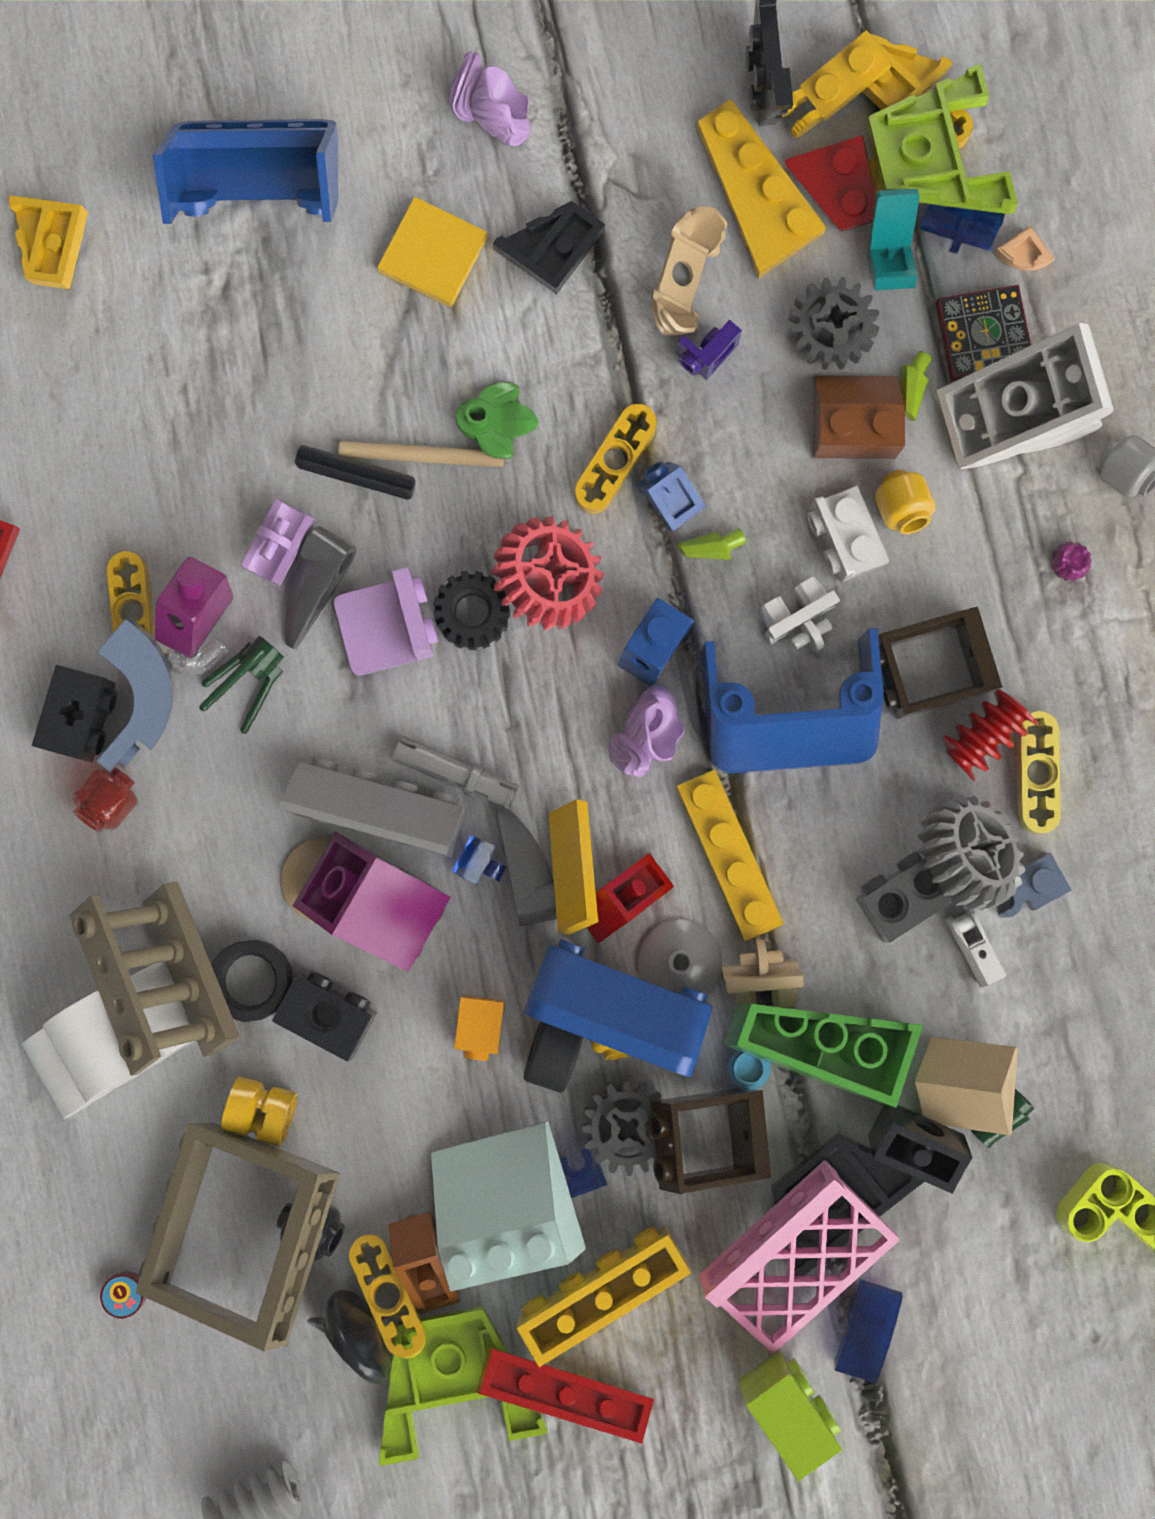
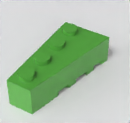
[723,1003,923,1108]

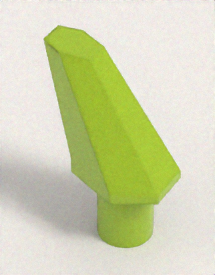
[900,351,932,421]
[677,528,746,560]

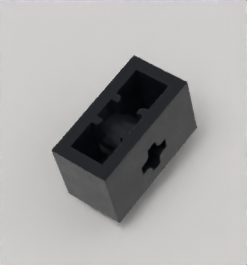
[32,665,117,763]

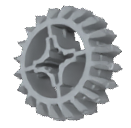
[918,795,1026,911]

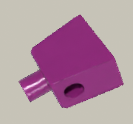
[154,556,233,659]

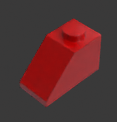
[586,853,674,944]

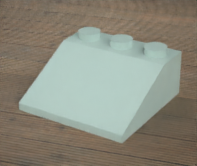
[431,1121,586,1292]

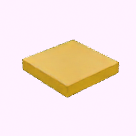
[377,196,488,308]

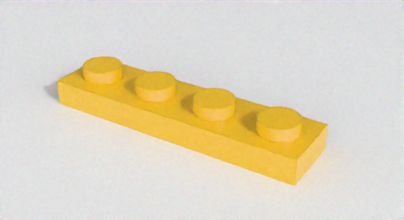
[676,770,784,941]

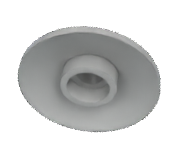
[638,919,722,994]

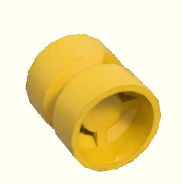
[221,1075,298,1147]

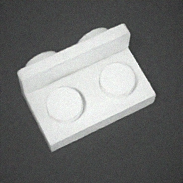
[807,486,889,583]

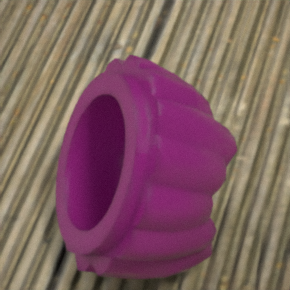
[1050,542,1092,581]

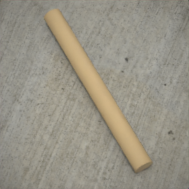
[339,441,505,467]

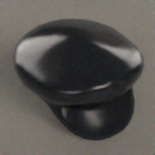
[307,1289,391,1384]

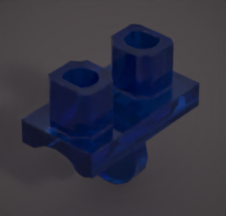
[920,204,1005,254]

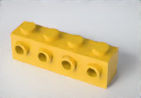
[516,1225,691,1367]

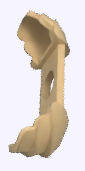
[652,206,727,336]

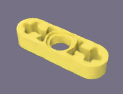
[1016,711,1061,834]

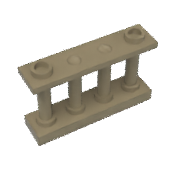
[69,882,240,1076]

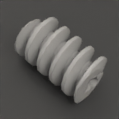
[201,1461,303,1519]

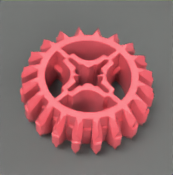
[490,516,605,631]

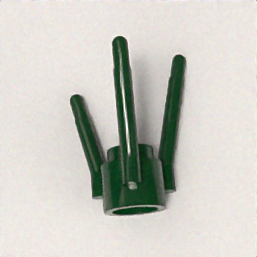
[199,636,284,734]

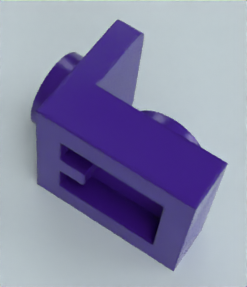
[676,320,742,380]

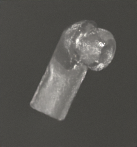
[165,635,230,676]

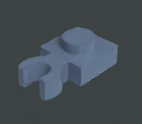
[999,853,1072,918]

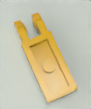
[782,30,892,139]

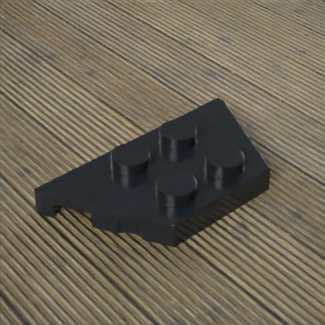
[771,1133,924,1276]

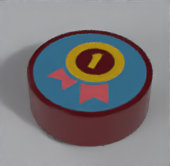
[100,1271,146,1319]

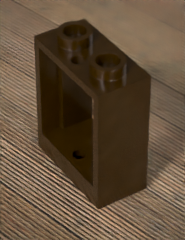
[878,606,1003,719]
[649,1088,771,1194]

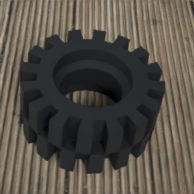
[433,571,510,650]

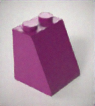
[292,831,451,972]

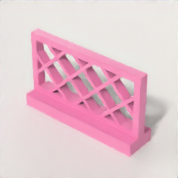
[699,1160,900,1354]

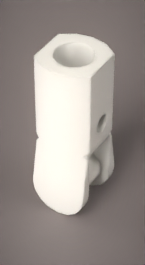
[945,908,1006,987]

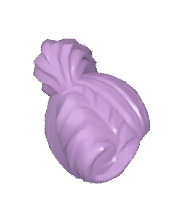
[449,51,531,146]
[608,685,685,777]

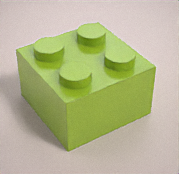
[738,1350,843,1482]

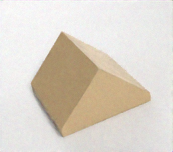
[915,1037,1018,1135]

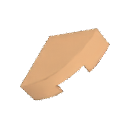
[994,226,1054,271]

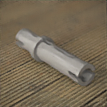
[392,736,519,810]

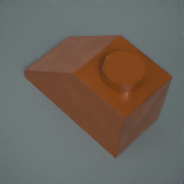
[388,1212,460,1314]

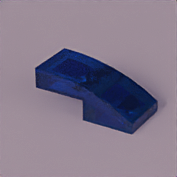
[834,1280,903,1383]

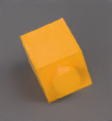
[454,995,506,1061]

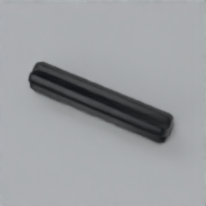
[295,445,416,500]

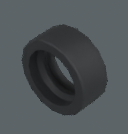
[211,940,293,1022]

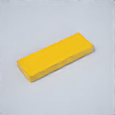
[548,799,598,935]

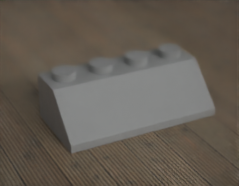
[277,758,467,858]

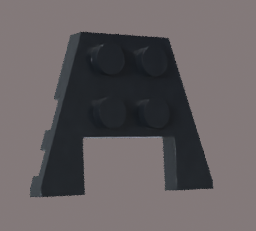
[746,0,793,126]

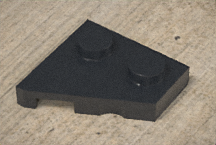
[492,201,605,295]

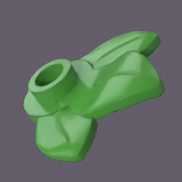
[456,382,539,459]

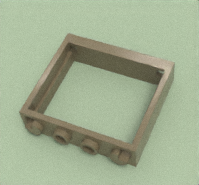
[135,1123,340,1351]

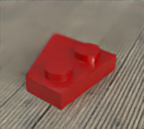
[785,135,876,232]

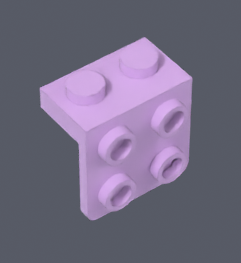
[334,567,438,676]

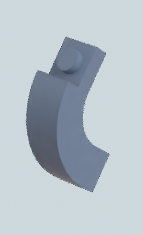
[96,616,174,772]

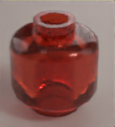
[72,768,137,832]

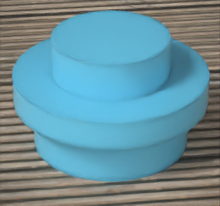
[728,1050,771,1089]

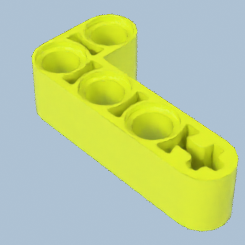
[1056,1162,1155,1253]

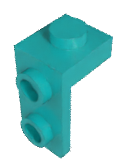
[867,188,920,291]

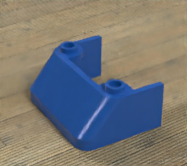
[153,119,338,224]
[701,628,883,774]
[523,939,713,1077]

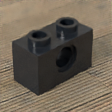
[272,971,377,1062]
[868,1105,972,1194]

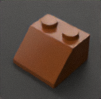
[814,376,905,459]

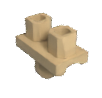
[721,939,804,1010]

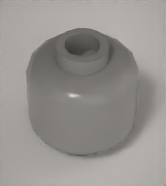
[1099,435,1155,498]

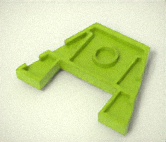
[866,64,1018,214]
[378,1306,548,1466]

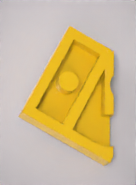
[862,33,953,110]
[8,195,88,290]

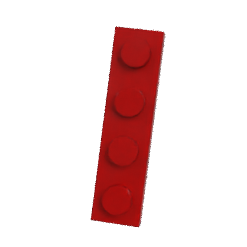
[476,1347,654,1444]

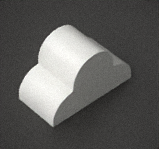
[936,323,1114,469]
[21,962,195,1119]

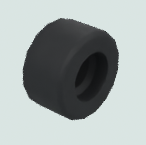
[523,1021,583,1093]

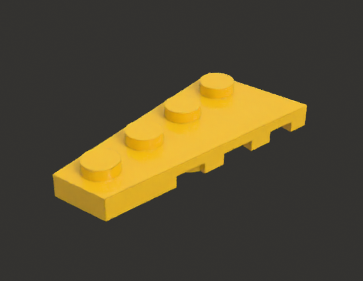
[697,99,826,279]

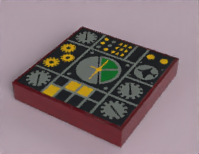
[935,285,1031,382]

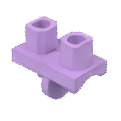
[241,499,315,586]

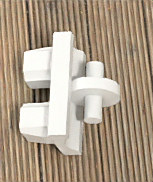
[760,576,840,652]

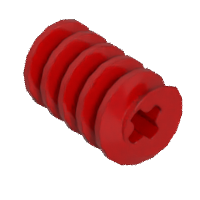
[942,689,1039,782]

